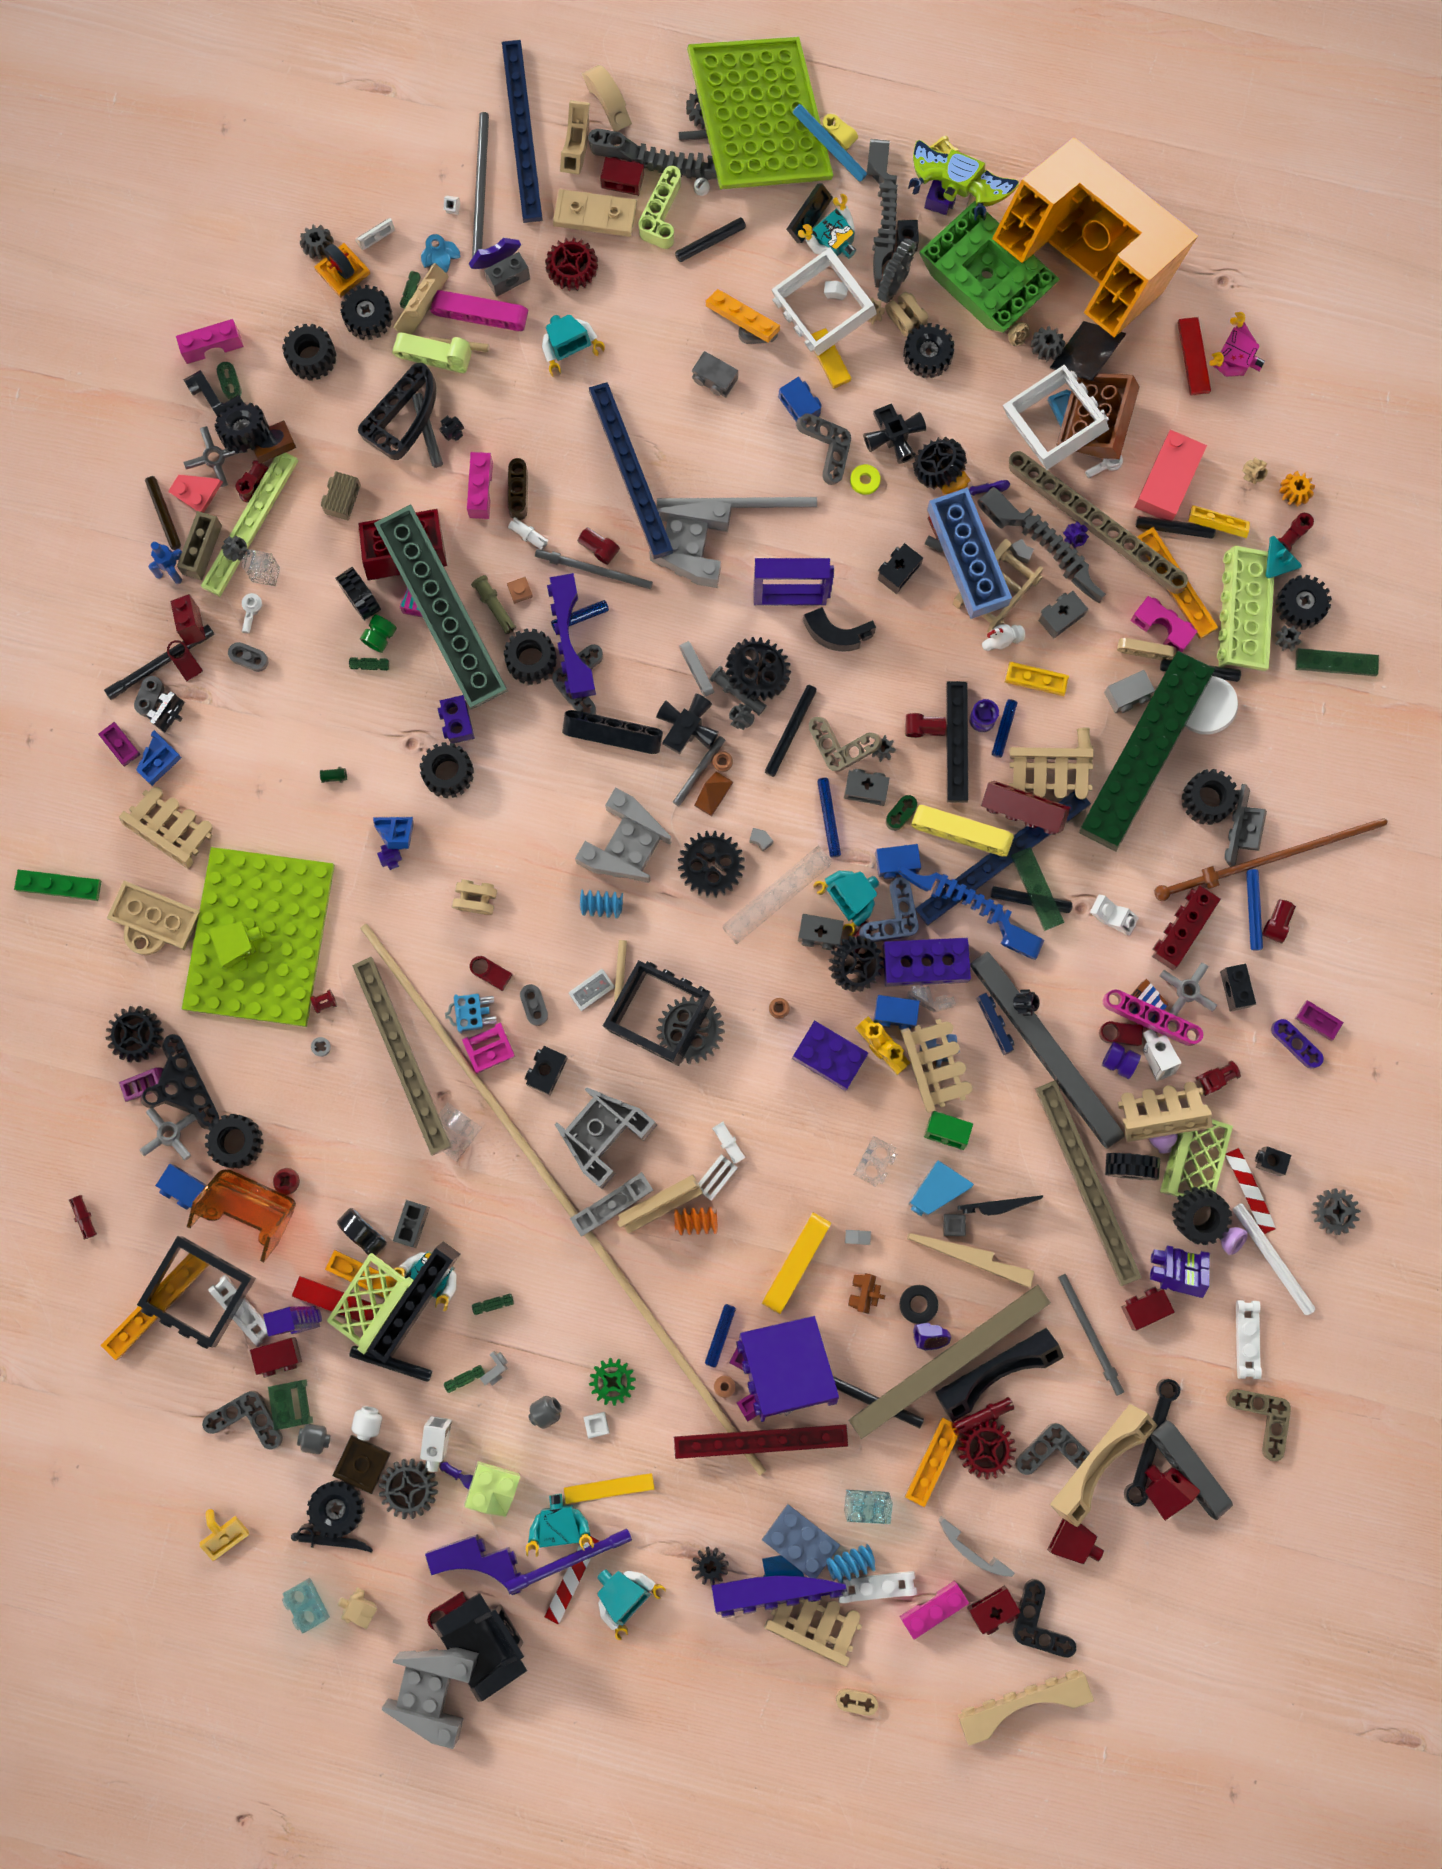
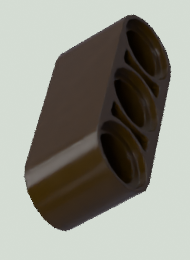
[508,458,528,520]

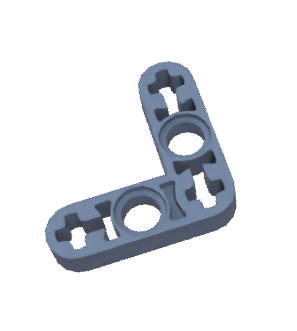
[859,877,919,942]

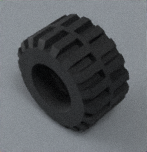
[282,324,336,381]
[504,628,557,685]
[420,742,474,798]
[1182,769,1239,825]
[205,1114,264,1169]
[1172,1187,1232,1245]

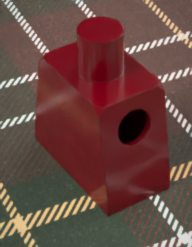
[1145,1464,1200,1521]
[1047,1518,1104,1564]

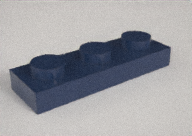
[976,993,1014,1055]

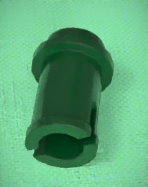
[320,767,347,783]

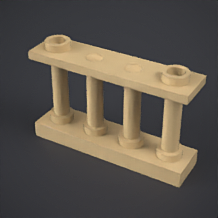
[953,539,1044,633]

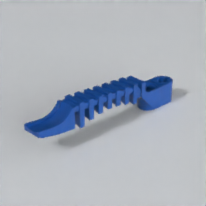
[896,866,1044,960]

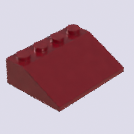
[358,509,447,581]

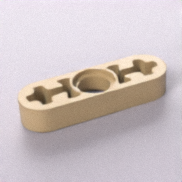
[1117,638,1177,660]

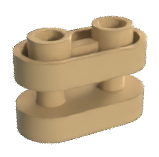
[885,292,928,337]
[452,879,497,915]

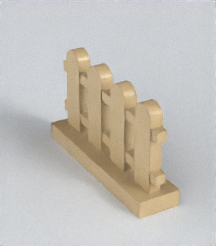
[1009,747,1094,800]
[119,787,212,869]
[901,1019,972,1113]
[1118,1082,1212,1142]
[764,1599,862,1667]

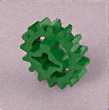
[589,1358,636,1406]

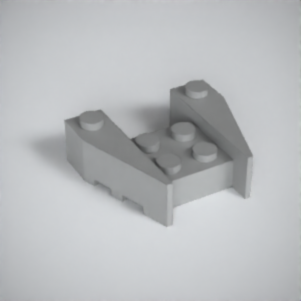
[649,501,731,588]
[575,787,672,883]
[555,1088,657,1189]
[382,1648,479,1749]

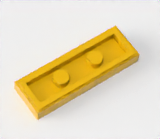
[811,328,851,389]
[1188,505,1250,538]
[1005,662,1069,696]

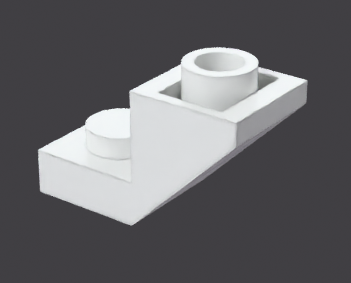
[1090,894,1139,936]

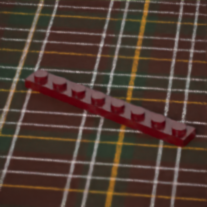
[674,1424,848,1459]

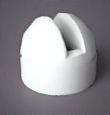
[694,178,710,196]

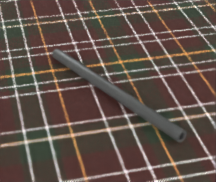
[472,112,489,258]

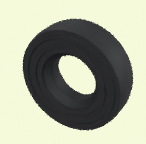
[899,1285,938,1324]

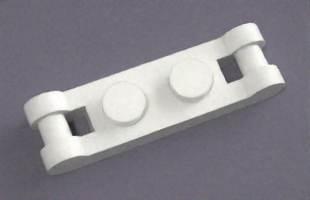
[208,1275,270,1347]
[1236,1300,1262,1379]
[837,1571,917,1603]

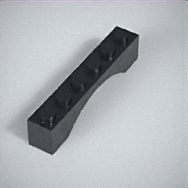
[935,1328,1064,1423]

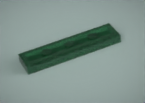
[1295,648,1379,676]
[1011,847,1064,932]

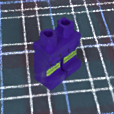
[1150,1245,1210,1298]

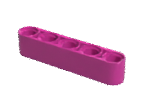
[430,290,529,331]
[1102,989,1204,1046]

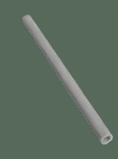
[657,497,817,508]

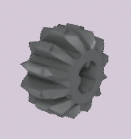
[300,224,334,260]
[1031,325,1065,362]

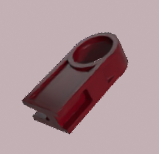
[167,640,203,682]
[470,956,513,991]
[1099,1021,1143,1046]
[427,1591,468,1630]

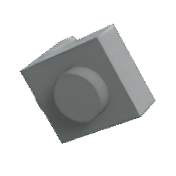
[480,1351,508,1385]

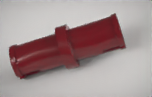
[68,1195,97,1240]

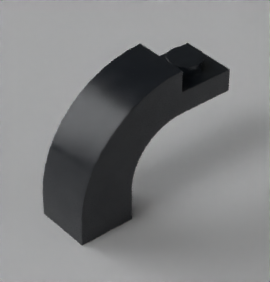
[803,607,876,652]

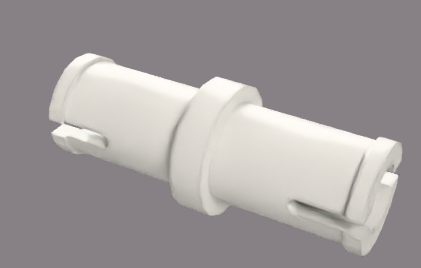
[508,517,549,550]
[712,1121,745,1164]

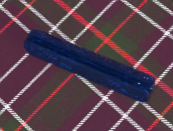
[551,600,609,631]
[992,699,1018,758]
[705,1304,736,1368]

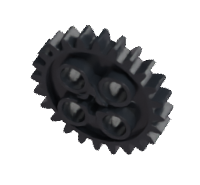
[725,637,791,701]
[678,831,745,898]

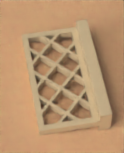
[617,1175,703,1234]

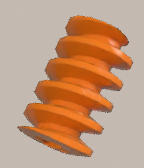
[674,1207,718,1236]

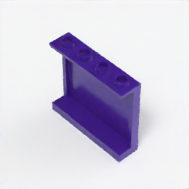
[736,1316,839,1422]

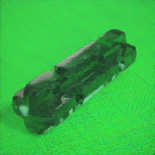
[400,271,421,309]
[349,657,389,671]
[472,1294,514,1315]
[444,1365,485,1393]

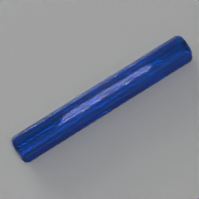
[817,778,841,858]

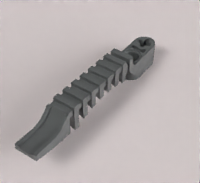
[588,129,717,181]
[867,139,898,288]
[977,487,1106,603]

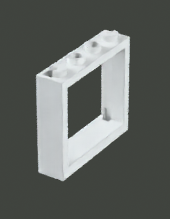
[772,248,877,356]
[1003,365,1109,470]

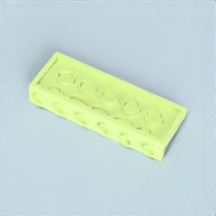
[1217,546,1274,671]

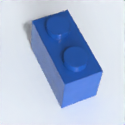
[778,376,822,425]
[875,844,921,879]
[873,995,920,1031]
[155,1164,210,1210]

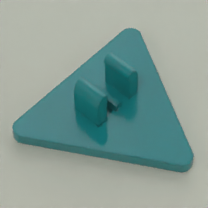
[1266,536,1302,579]

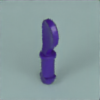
[969,480,1010,496]
[439,1462,473,1489]

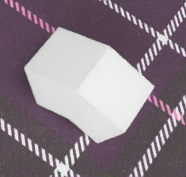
[443,196,460,215]
[824,281,848,300]

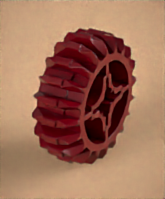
[545,237,598,291]
[957,1421,1016,1480]

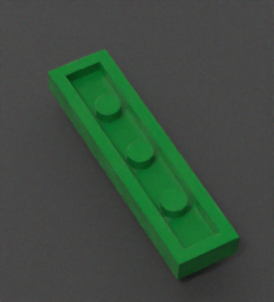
[14,869,102,901]

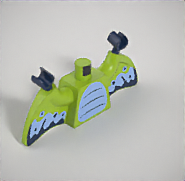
[908,140,1019,221]

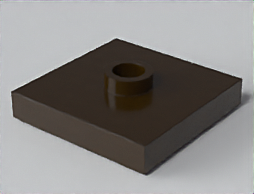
[332,1435,391,1494]

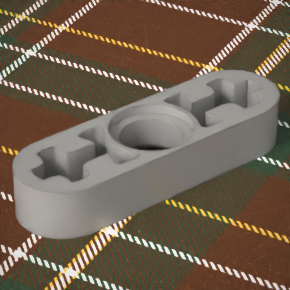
[679,641,714,697]

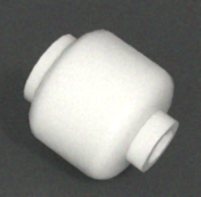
[351,1406,382,1441]

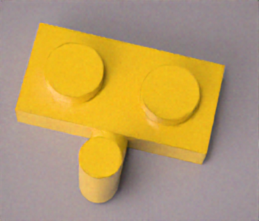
[199,1509,249,1561]

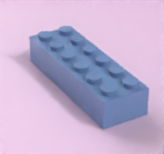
[927,488,1012,619]

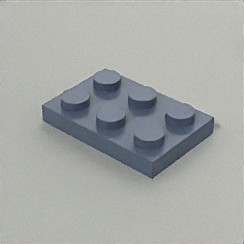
[762,1504,840,1578]

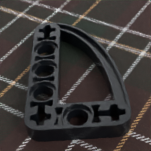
[358,363,436,460]

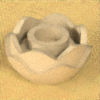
[1008,322,1030,346]

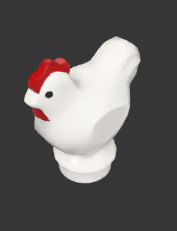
[982,624,1025,651]

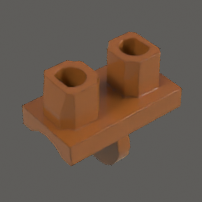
[848,1273,886,1314]

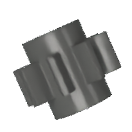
[221,536,248,562]
[1275,625,1301,651]
[729,703,754,730]
[870,735,896,762]

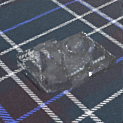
[907,984,956,1013]

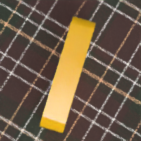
[761,1212,831,1314]

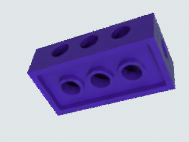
[882,938,971,987]

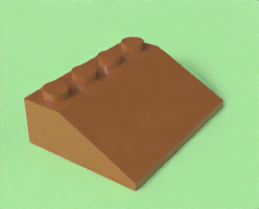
[1056,374,1140,459]

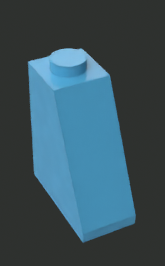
[908,1160,974,1216]

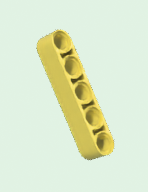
[911,805,1014,856]

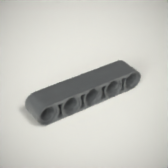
[1150,1420,1233,1520]

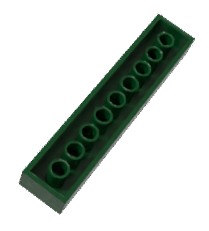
[1080,651,1215,852]

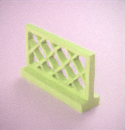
[1160,1119,1233,1207]
[327,1253,414,1354]

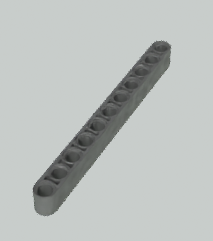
[970,951,1124,1149]

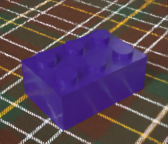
[792,1020,869,1091]

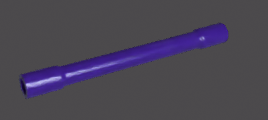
[505,1528,632,1595]

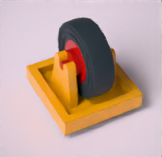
[314,243,371,298]

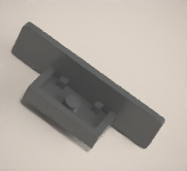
[1224,784,1267,867]

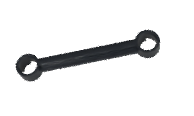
[1124,1379,1180,1506]

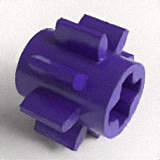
[1063,521,1089,548]
[377,844,402,870]

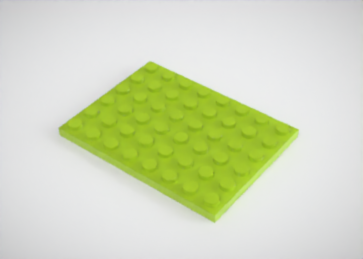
[687,37,833,190]
[182,847,335,1027]

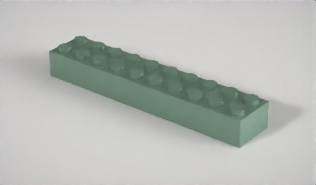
[374,504,508,709]

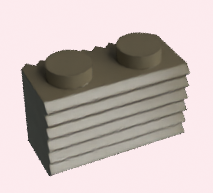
[321,471,361,521]

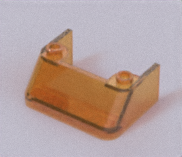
[187,1169,296,1263]

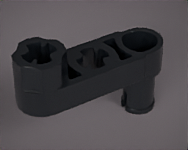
[183,370,243,418]

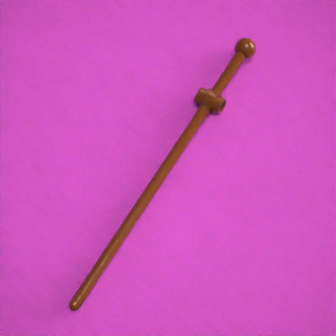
[1154,818,1388,901]

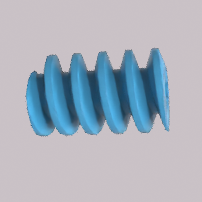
[580,889,623,919]
[826,1544,875,1584]

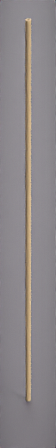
[360,924,766,1476]

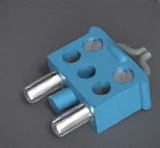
[445,994,497,1034]

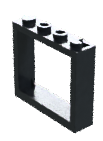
[603,960,714,1066]
[137,1236,256,1349]

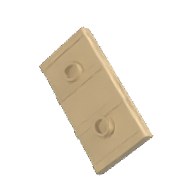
[553,189,637,237]

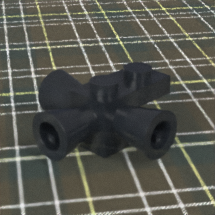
[863,403,926,464]
[656,694,719,754]

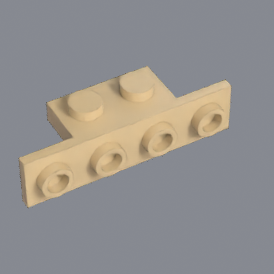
[393,263,449,335]

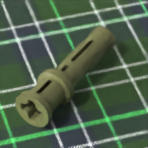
[471,575,516,634]

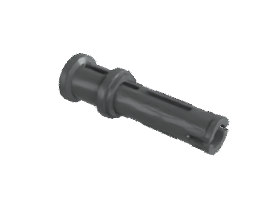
[710,666,767,716]

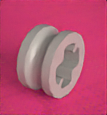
[311,1037,331,1057]

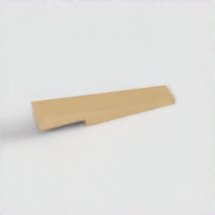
[907,1233,1034,1288]

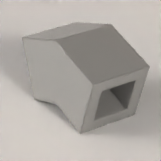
[1010,539,1034,564]
[749,828,773,851]
[845,1230,871,1245]

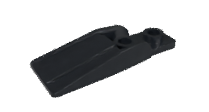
[957,1195,1043,1216]

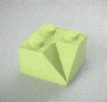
[464,1461,520,1517]

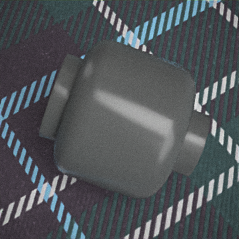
[529,1396,562,1429]
[297,1424,331,1454]

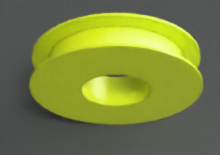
[850,464,880,495]

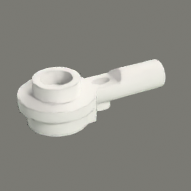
[1085,455,1123,478]
[242,593,262,634]

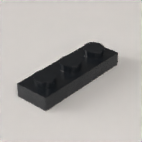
[786,183,833,243]

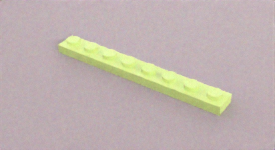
[201,453,298,597]

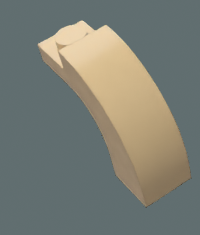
[581,65,632,132]
[560,100,590,175]

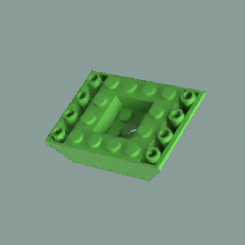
[919,201,1060,333]

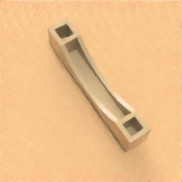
[1050,1404,1157,1527]
[958,1670,1094,1746]

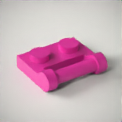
[462,1022,515,1073]

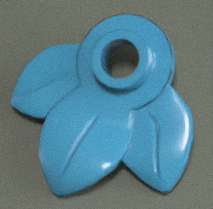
[421,234,460,273]

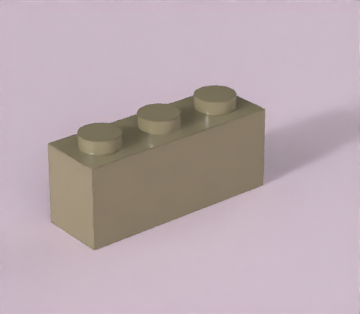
[177,511,222,580]

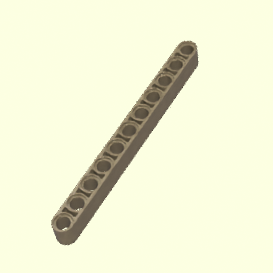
[1009,451,1188,594]
[848,1285,1051,1439]

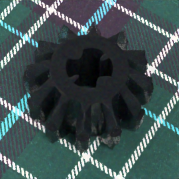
[692,1546,729,1585]

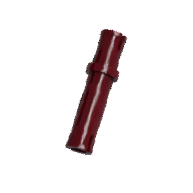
[951,1397,1014,1436]

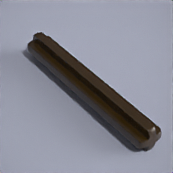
[145,476,181,550]

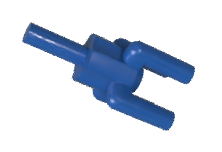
[148,542,182,584]

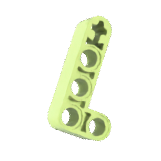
[638,166,681,249]
[392,332,472,373]

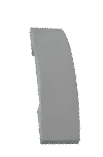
[570,1172,653,1237]
[939,1516,1015,1577]

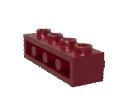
[981,781,1071,835]
[1152,886,1221,970]

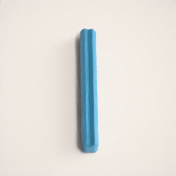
[793,104,867,182]

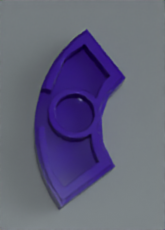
[469,238,521,269]

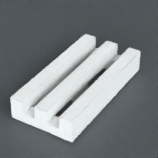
[698,1154,738,1201]

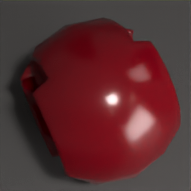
[273,1168,300,1195]

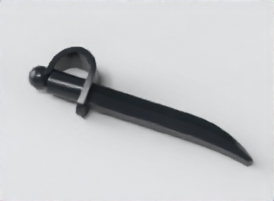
[291,1523,373,1552]

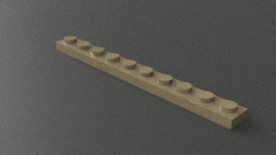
[352,957,452,1156]
[1035,1080,1142,1286]

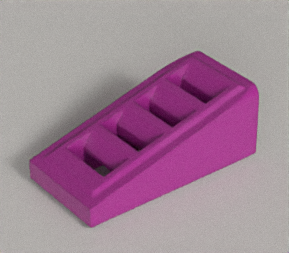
[119,1067,169,1102]

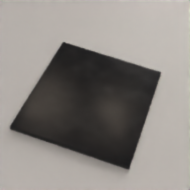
[1050,321,1126,381]

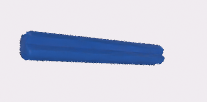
[1246,869,1263,951]

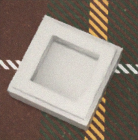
[583,1412,610,1439]

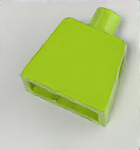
[208,922,263,969]

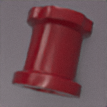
[310,989,337,1014]

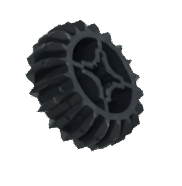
[913,437,967,490]
[828,935,884,992]
[106,1006,164,1063]

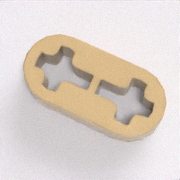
[836,1689,878,1716]

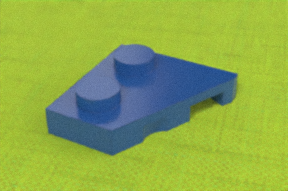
[136,730,182,786]
[373,817,414,849]

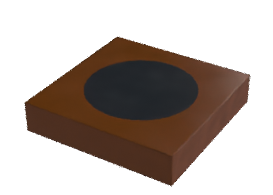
[254,420,297,464]

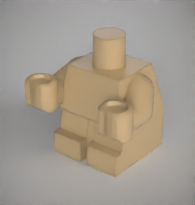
[337,1587,377,1629]

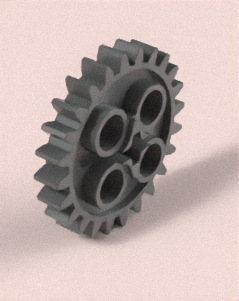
[877,238,917,303]
[656,996,725,1064]

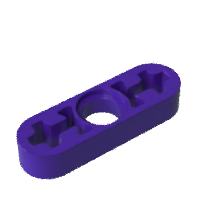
[1271,1019,1324,1069]

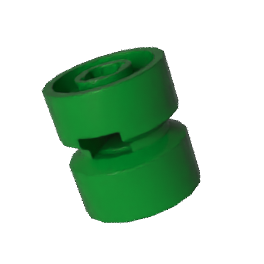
[360,614,397,653]

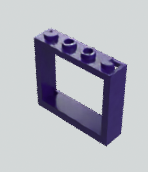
[753,558,834,605]

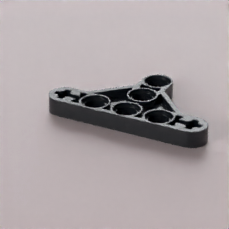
[141,1034,219,1130]

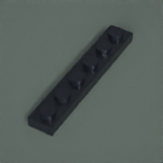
[946,681,968,803]

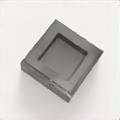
[943,1214,966,1236]

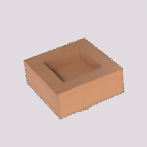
[507,576,533,604]

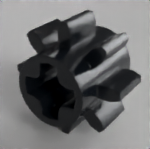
[439,415,464,441]
[1013,989,1040,1016]

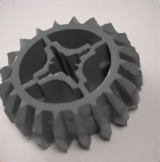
[379,1458,438,1519]

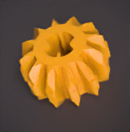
[1279,471,1315,507]

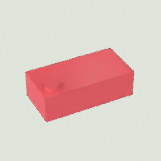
[1134,429,1207,521]

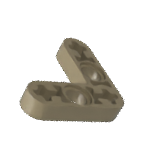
[809,717,882,771]
[1226,1389,1291,1461]

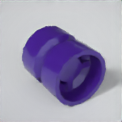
[969,699,999,732]
[1102,1042,1141,1079]

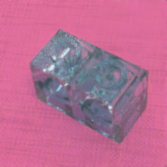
[844,1490,893,1524]
[282,1578,330,1634]

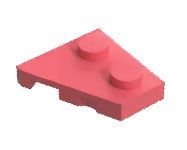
[168,474,223,513]

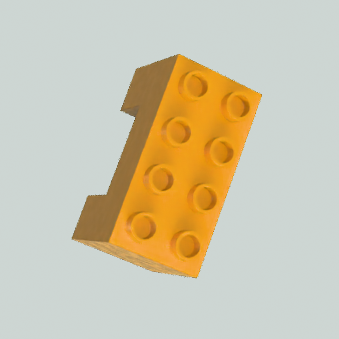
[992,137,1198,337]

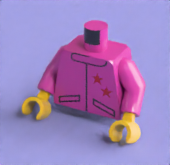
[1209,312,1265,377]

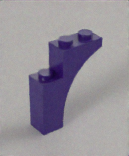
[425,1534,522,1595]

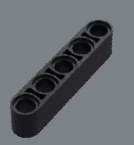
[562,710,663,754]

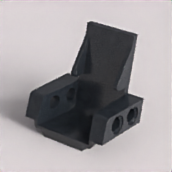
[431,1593,527,1702]

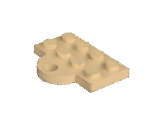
[107,881,201,955]

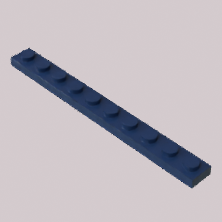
[502,40,543,223]
[589,382,673,559]
[915,790,1091,926]

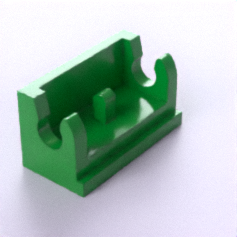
[924,1111,973,1150]

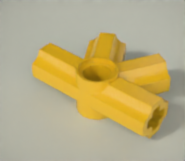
[855,1016,911,1075]

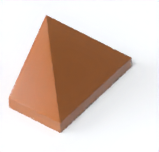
[694,771,733,816]

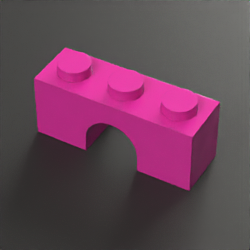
[176,319,244,364]
[467,452,493,519]
[1130,596,1198,652]
[899,1580,969,1640]

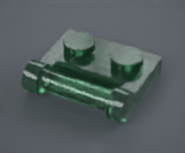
[268,1379,313,1431]

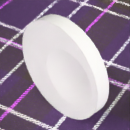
[1186,676,1238,735]

